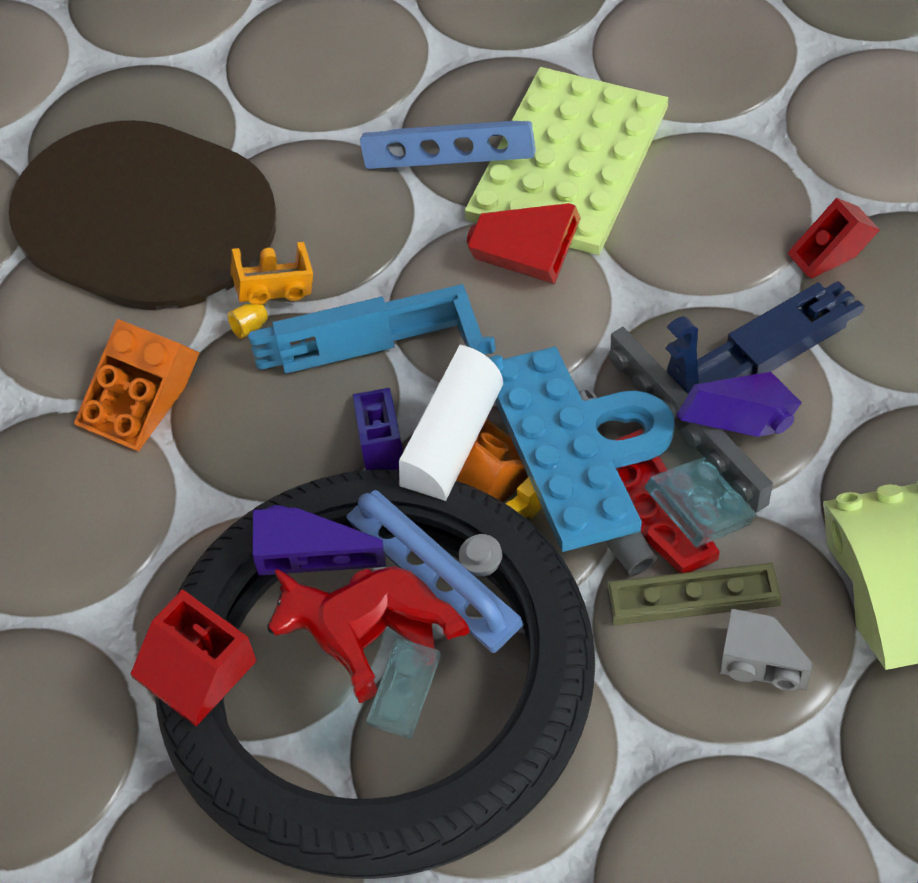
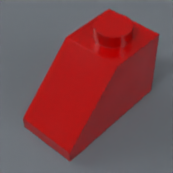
[787,198,880,278]

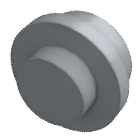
[459,534,502,576]

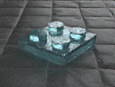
[644,457,757,547]

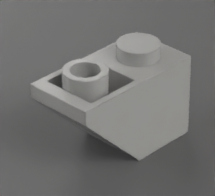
[720,609,813,691]

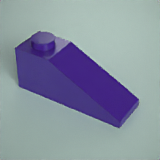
[676,372,802,437]
[353,388,403,470]
[253,505,386,575]

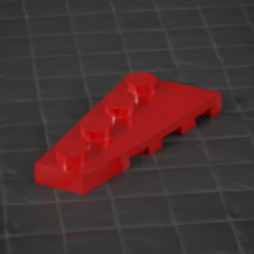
[615,429,720,573]

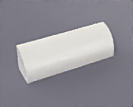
[399,345,503,501]

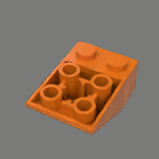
[74,319,200,451]

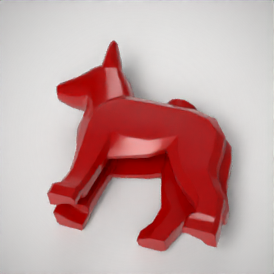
[267,566,470,703]

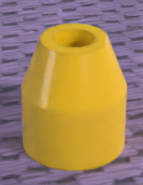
[227,304,268,339]

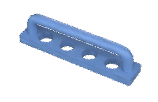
[360,121,536,169]
[347,490,523,653]

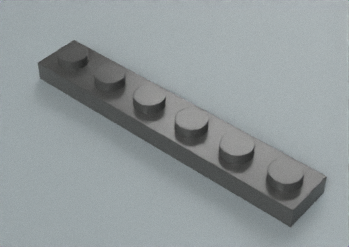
[609,327,773,513]

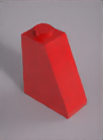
[467,203,581,284]

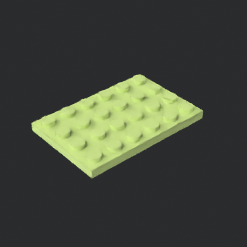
[464,67,668,255]

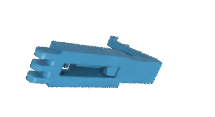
[248,284,504,374]

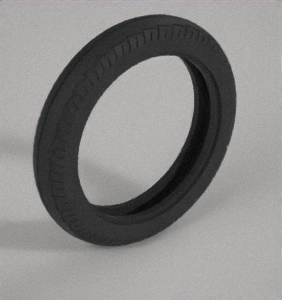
[155,469,595,879]

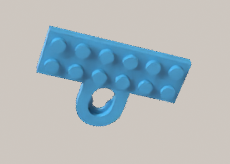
[495,346,675,552]

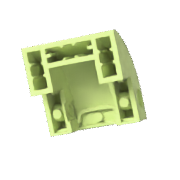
[823,481,918,670]

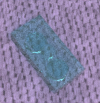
[366,638,441,739]

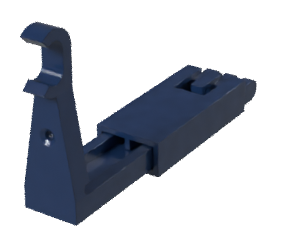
[665,281,865,394]

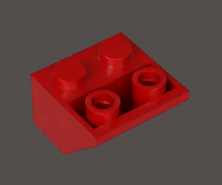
[130,589,257,726]

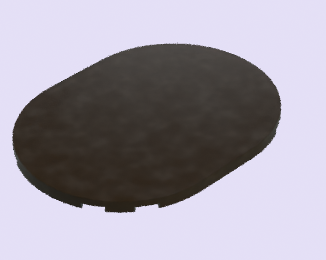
[9,120,276,310]

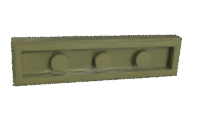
[607,563,782,626]

